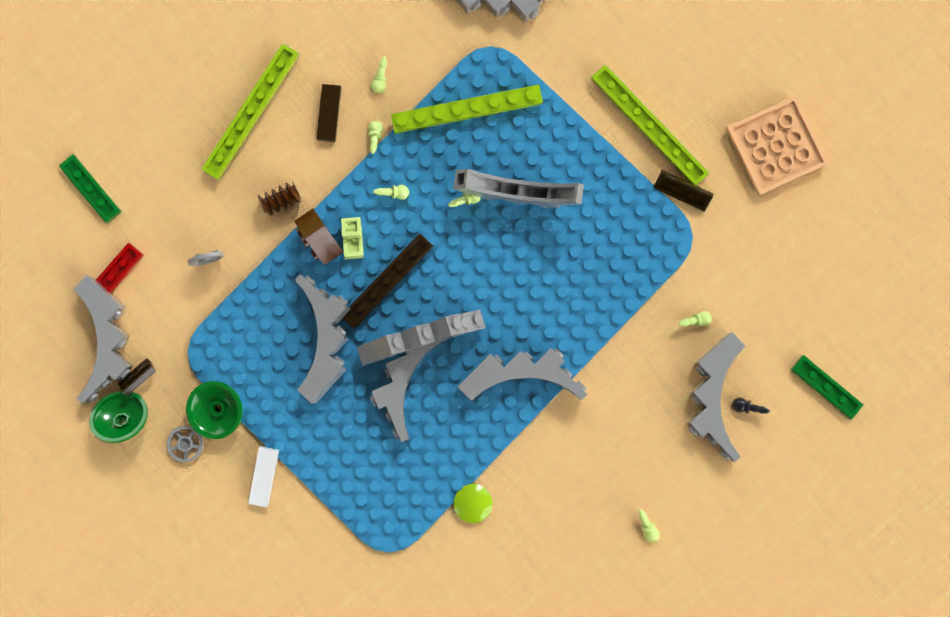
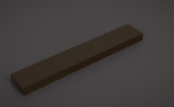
[343,233,434,330]

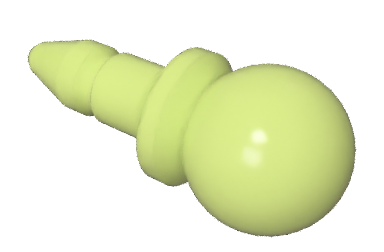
[371,57,387,93]
[368,121,383,154]
[373,185,409,200]
[448,193,481,207]
[678,311,712,327]
[639,509,659,542]

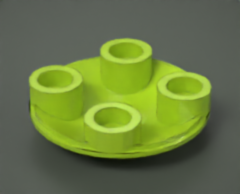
[454,484,492,523]

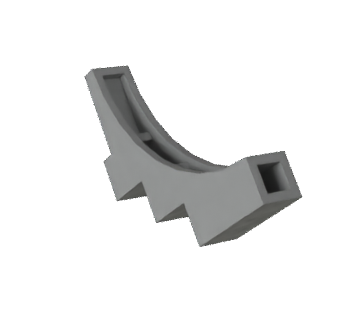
[456,0,544,22]
[453,169,584,209]
[73,275,133,404]
[295,275,351,403]
[357,310,486,366]
[687,332,745,462]
[370,339,448,442]
[458,348,588,401]

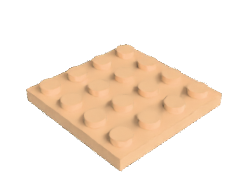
[726,96,829,196]

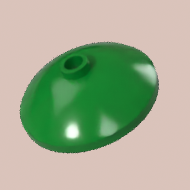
[186,381,243,439]
[89,391,148,443]

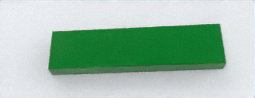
[59,154,122,224]
[790,355,864,420]

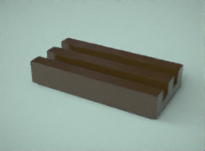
[118,358,156,397]

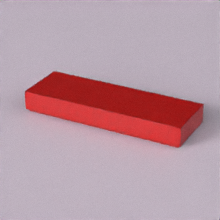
[96,242,144,293]

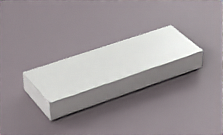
[248,446,279,508]

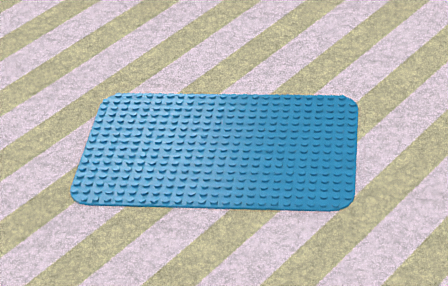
[188,46,693,553]

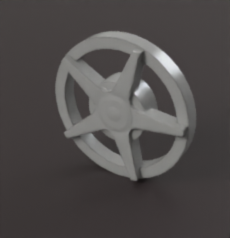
[188,250,224,266]
[167,426,204,462]

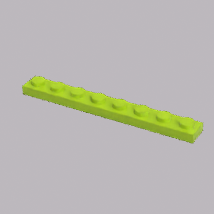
[201,43,299,180]
[591,65,709,186]
[391,84,543,134]

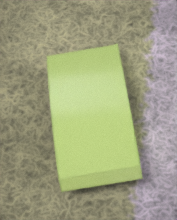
[341,217,364,260]

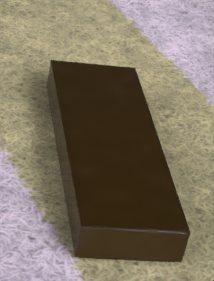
[316,84,342,142]
[653,170,714,212]

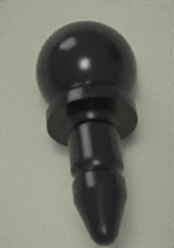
[732,397,770,414]

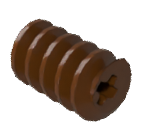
[257,180,301,216]

